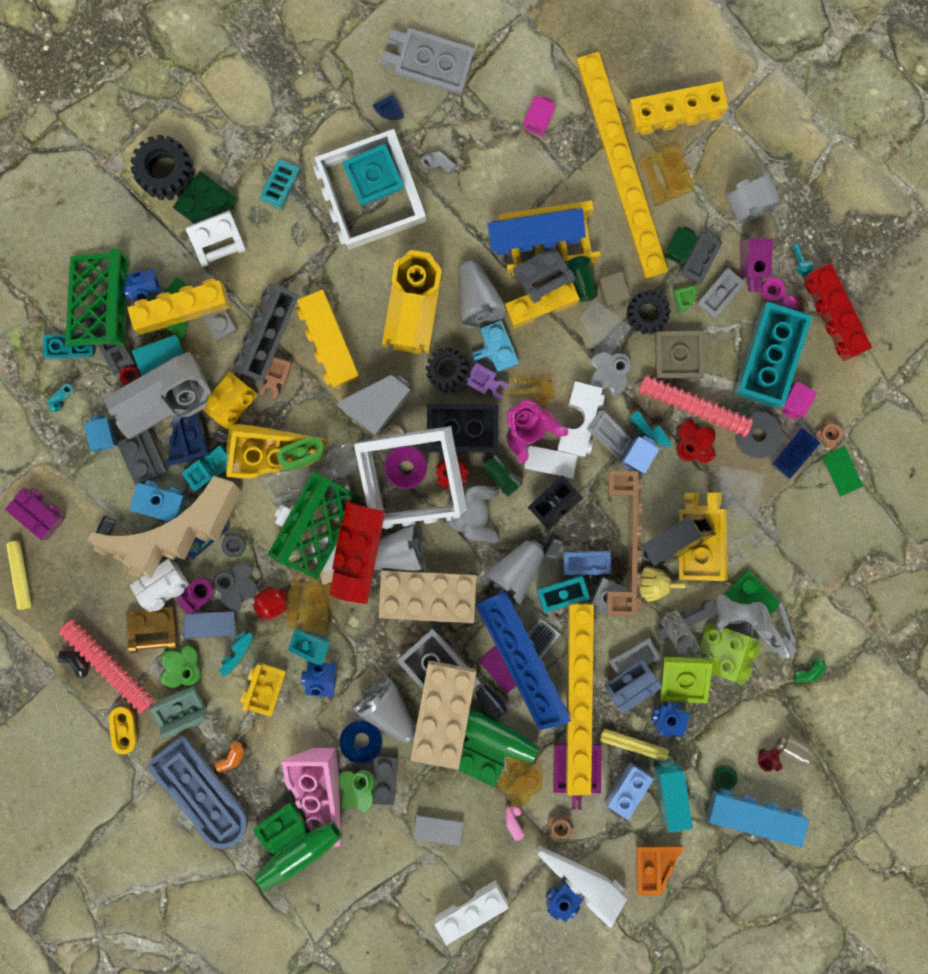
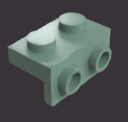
[150,686,206,738]

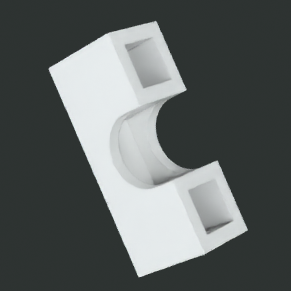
[556,381,605,458]
[434,880,509,945]

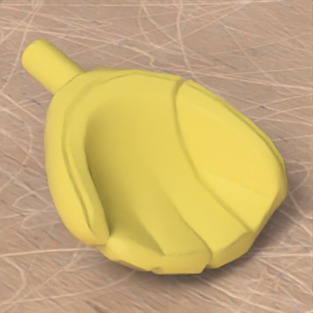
[639,566,686,602]

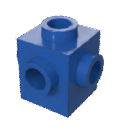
[123,269,162,306]
[301,662,337,698]
[651,701,690,737]
[545,879,584,922]

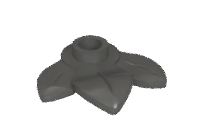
[214,564,259,611]

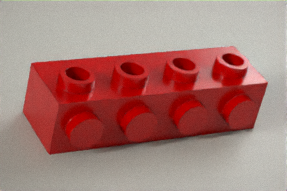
[803,263,872,362]

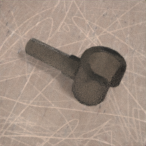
[208,430,228,452]

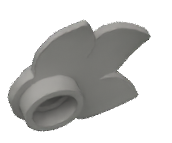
[590,352,631,397]

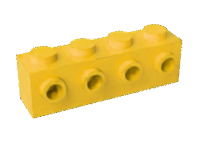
[628,81,728,135]
[127,279,231,335]

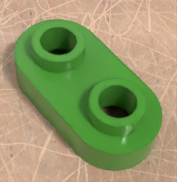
[277,436,325,471]

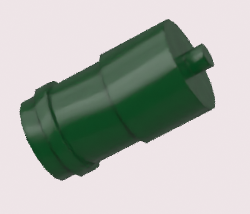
[567,256,598,302]
[481,453,523,497]

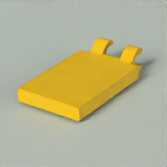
[678,493,728,581]

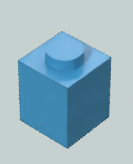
[84,415,118,452]

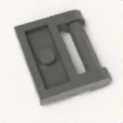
[513,247,576,304]

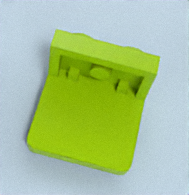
[696,623,760,685]

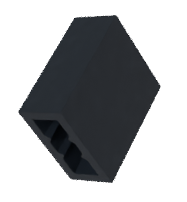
[642,514,716,566]

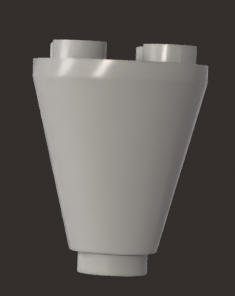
[352,677,416,743]

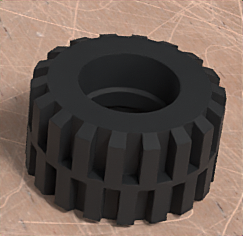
[130,135,195,200]

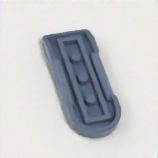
[148,736,248,849]

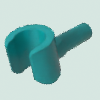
[792,243,813,275]

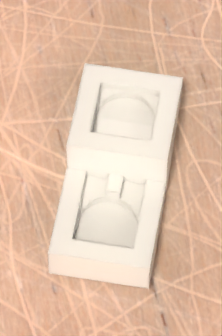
[524,445,578,479]

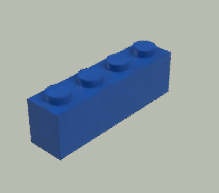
[487,208,586,255]

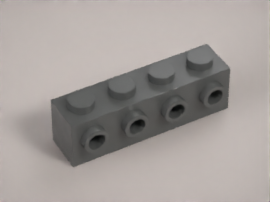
[233,284,299,382]

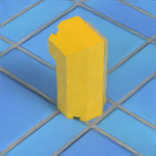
[382,250,442,354]

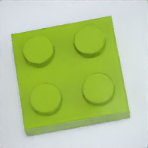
[659,657,713,703]

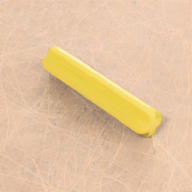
[6,540,31,610]
[600,729,669,761]

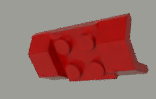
[329,500,385,604]

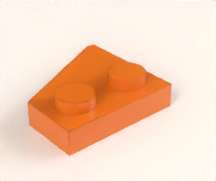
[636,845,683,895]

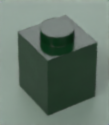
[663,226,699,266]

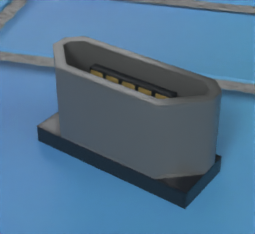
[96,515,116,536]
[544,536,563,561]

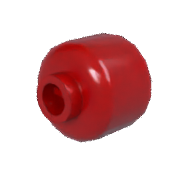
[252,586,289,621]

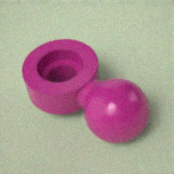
[760,278,799,311]

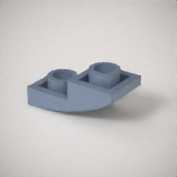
[184,612,235,639]

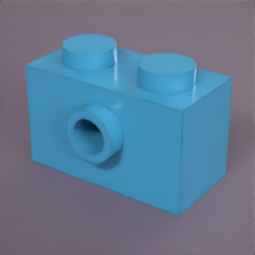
[129,480,188,522]

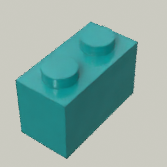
[536,575,590,613]

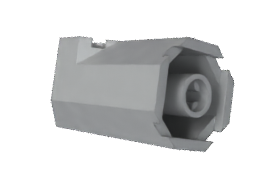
[104,352,211,439]

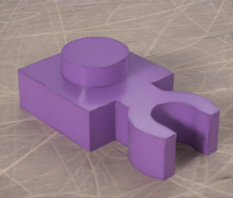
[466,363,509,400]

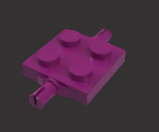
[553,743,602,810]

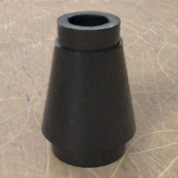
[475,685,508,720]

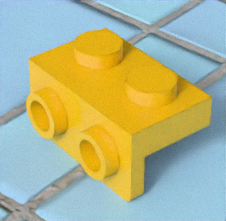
[202,371,257,430]
[240,662,287,717]

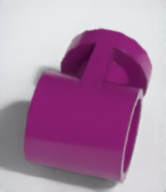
[176,578,216,614]

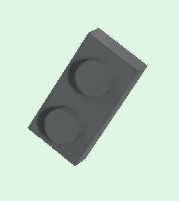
[372,755,398,805]

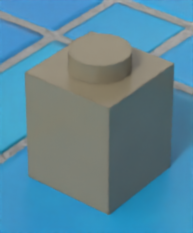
[597,272,630,311]

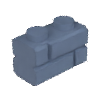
[604,659,663,714]

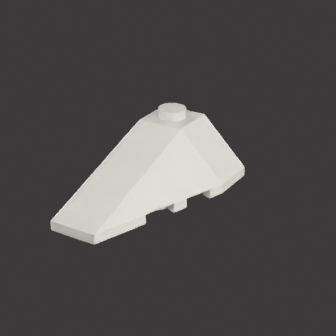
[536,845,627,928]

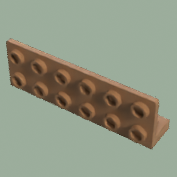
[607,471,643,616]

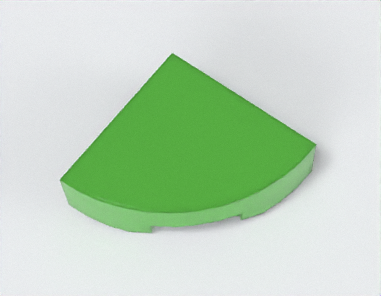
[673,284,697,314]

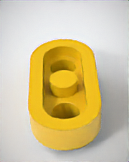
[109,706,137,755]

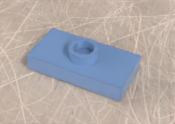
[563,550,612,576]

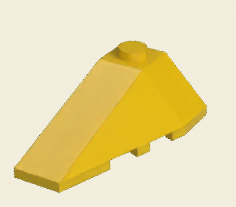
[226,423,326,479]

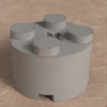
[725,171,782,224]

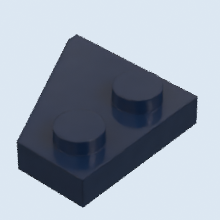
[165,411,210,467]

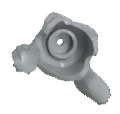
[447,485,500,543]
[715,594,775,639]

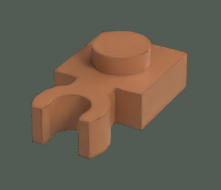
[260,357,292,400]

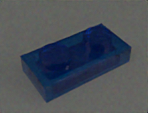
[771,428,820,479]

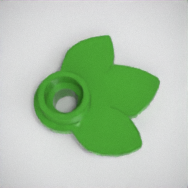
[159,644,201,688]
[339,770,375,814]

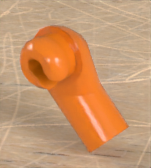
[215,742,244,773]

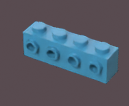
[705,789,809,848]

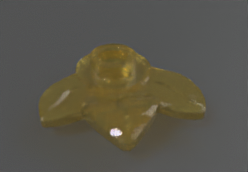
[496,759,543,807]

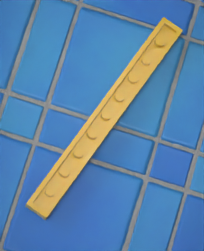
[576,52,668,280]

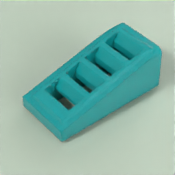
[259,159,301,211]

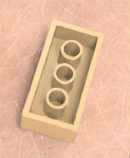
[379,570,476,623]
[410,661,476,770]

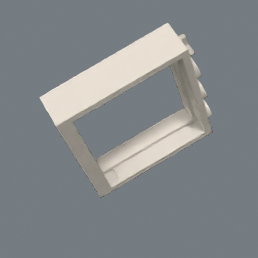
[313,129,427,250]
[354,426,467,529]

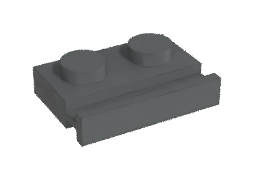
[117,429,168,486]

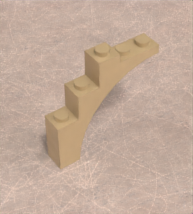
[87,476,241,578]

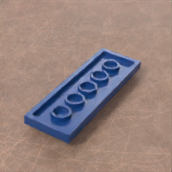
[475,591,571,730]

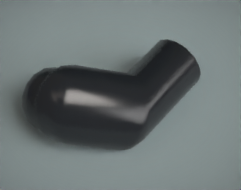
[58,651,89,678]

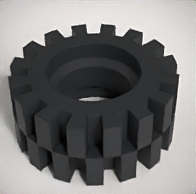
[626,290,671,335]
[425,347,471,393]

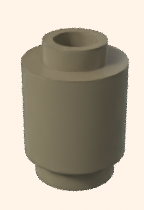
[775,734,813,767]

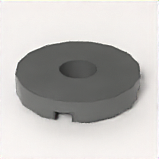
[735,412,783,458]

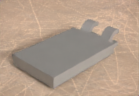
[381,28,475,95]

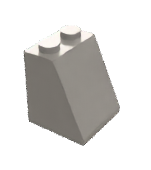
[337,375,412,437]

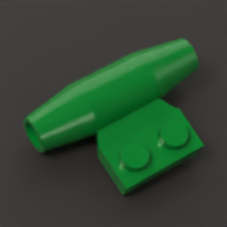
[456,710,540,788]
[252,802,342,891]

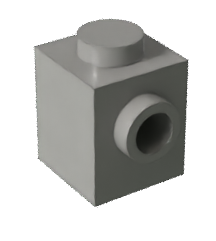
[590,577,625,615]

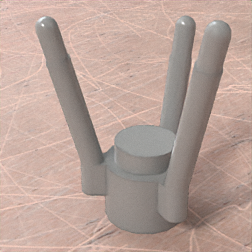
[753,602,797,659]

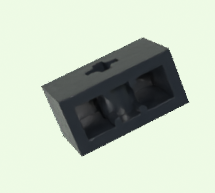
[527,475,583,530]

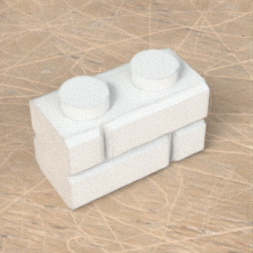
[130,558,189,612]

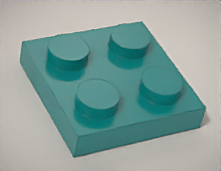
[342,144,404,207]

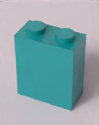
[653,760,693,833]

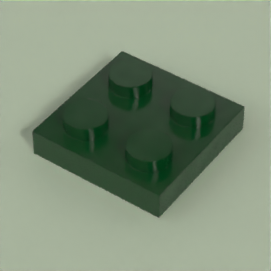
[172,171,239,224]

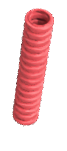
[639,374,753,437]
[59,619,155,714]

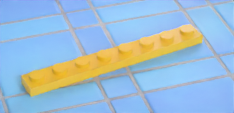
[566,603,594,796]

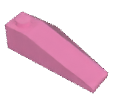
[282,748,341,847]

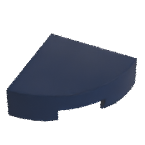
[372,95,404,120]

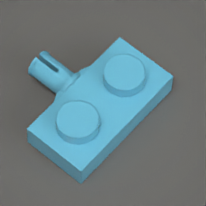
[471,320,519,373]

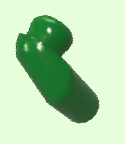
[794,658,827,683]

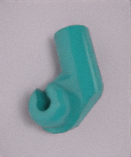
[47,384,73,412]

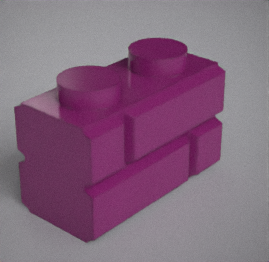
[5,488,65,540]

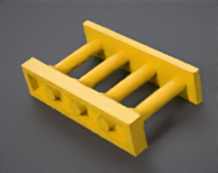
[499,200,601,277]

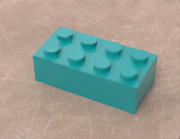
[733,302,813,409]

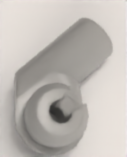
[421,151,456,174]

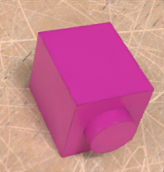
[523,96,556,137]
[779,381,818,420]

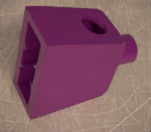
[740,238,773,292]

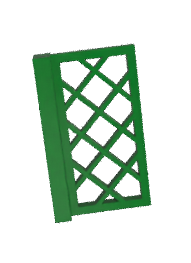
[65,248,129,347]
[267,471,362,579]

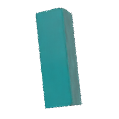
[132,335,184,376]

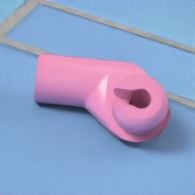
[505,803,525,841]

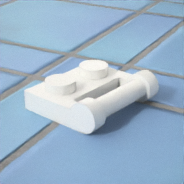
[186,210,246,267]

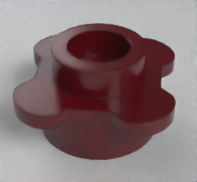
[758,748,783,772]

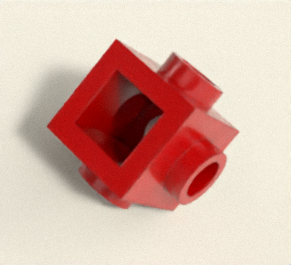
[435,457,469,490]

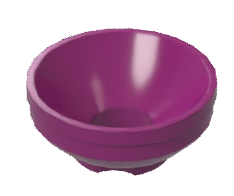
[384,446,427,489]

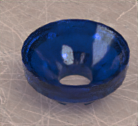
[339,720,383,764]

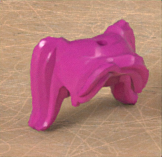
[506,400,568,463]

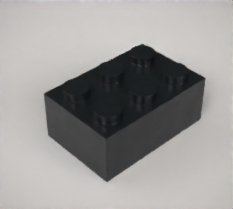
[427,404,498,454]

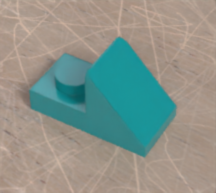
[288,628,330,665]

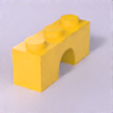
[505,283,579,330]

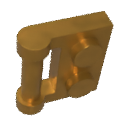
[126,606,178,654]

